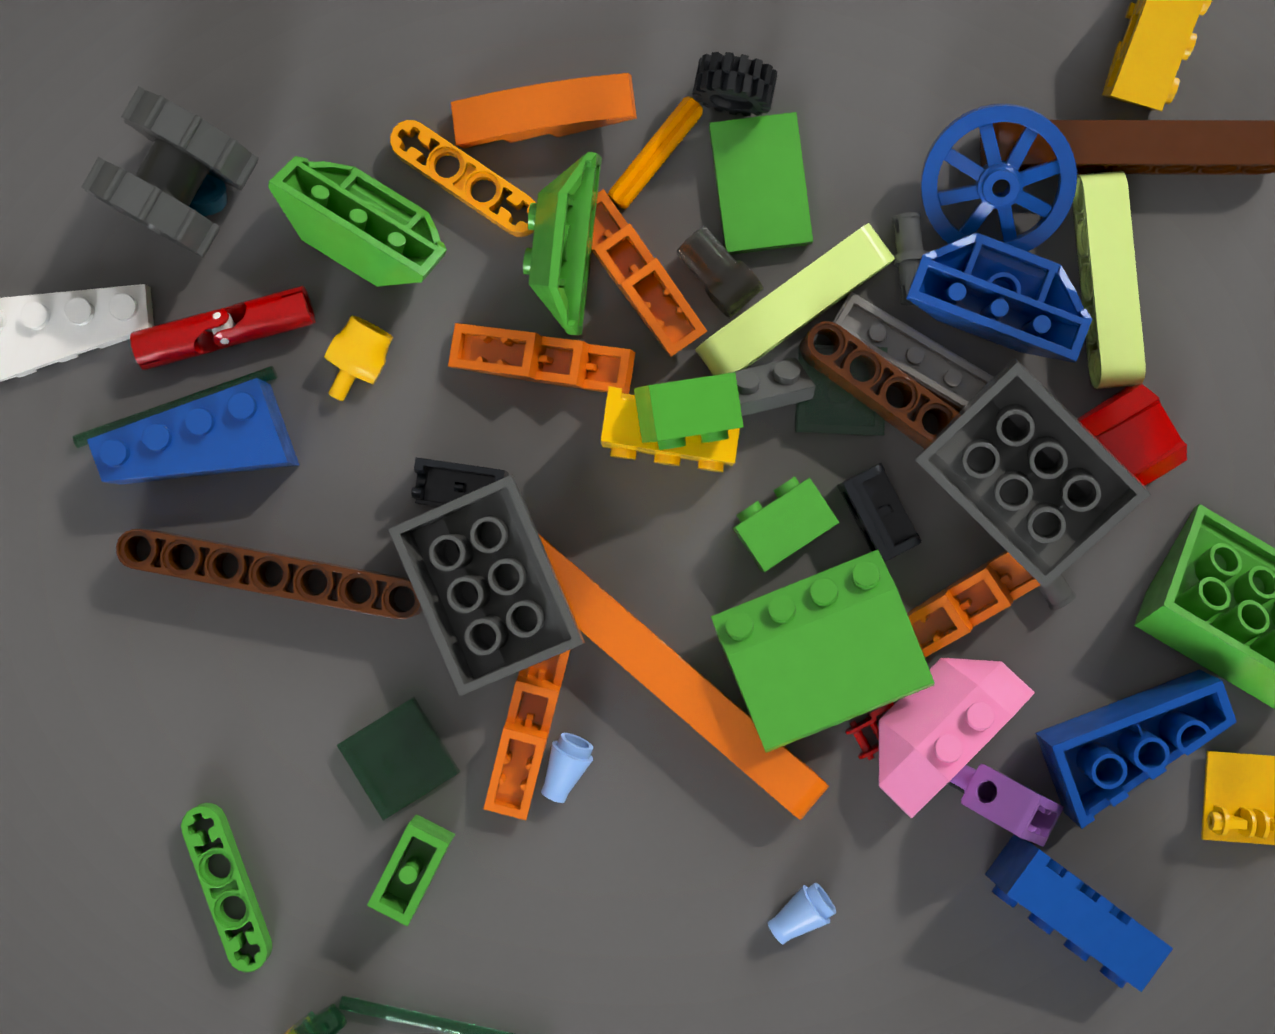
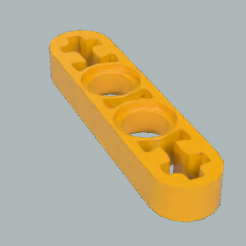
[390,120,536,237]

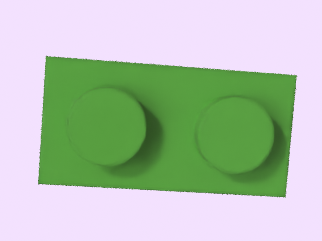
[634,372,744,450]
[732,476,840,572]
[367,814,455,927]

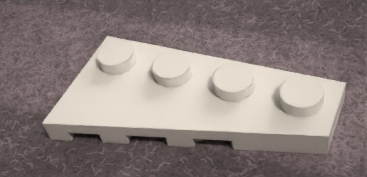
[0,284,154,382]

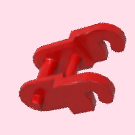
[845,702,895,760]

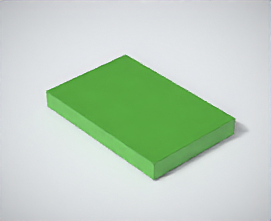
[709,112,813,255]

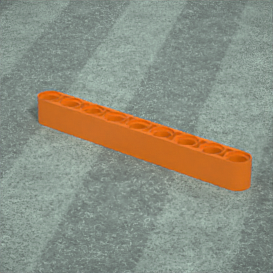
[538,533,829,820]

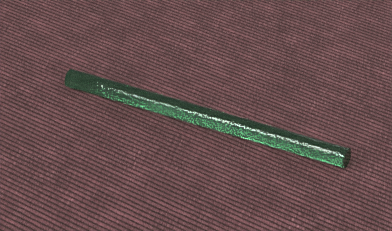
[72,366,277,448]
[339,996,515,1034]

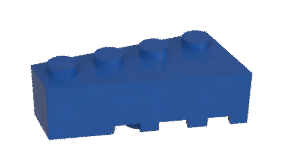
[87,378,300,485]
[1035,669,1237,829]
[985,835,1173,992]

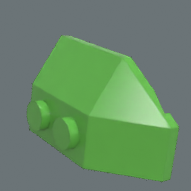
[523,152,602,335]
[268,156,447,287]

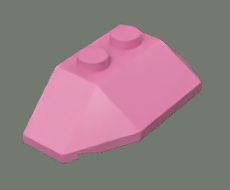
[878,658,1035,818]

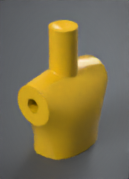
[324,315,393,401]

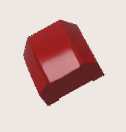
[1077,384,1187,486]

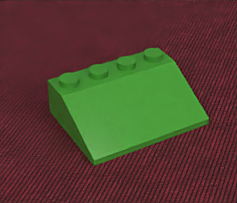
[1134,504,1275,709]
[711,550,935,753]

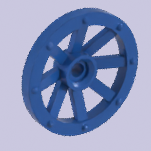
[921,104,1077,252]

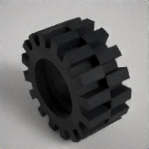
[692,52,777,116]

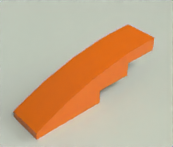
[451,73,637,149]
[592,189,707,357]
[448,323,636,394]
[907,551,1041,658]
[483,649,571,820]

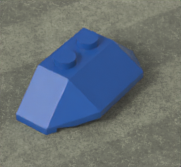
[906,233,1092,362]

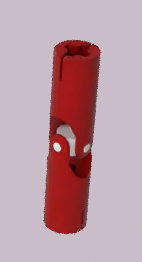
[130,285,315,370]

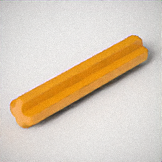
[608,96,703,209]

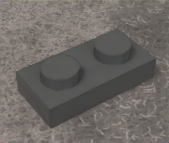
[730,357,816,416]

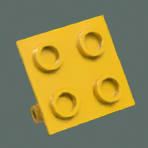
[1201,751,1275,845]

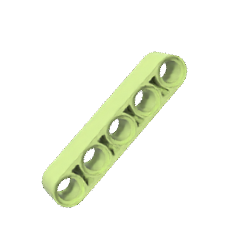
[1072,171,1146,389]
[695,223,895,375]

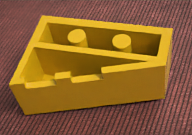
[1102,0,1212,111]
[601,386,740,472]

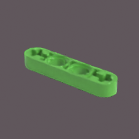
[181,803,273,972]

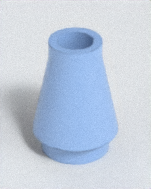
[541,733,593,803]
[768,883,836,944]

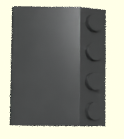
[915,357,1151,588]
[388,475,585,697]

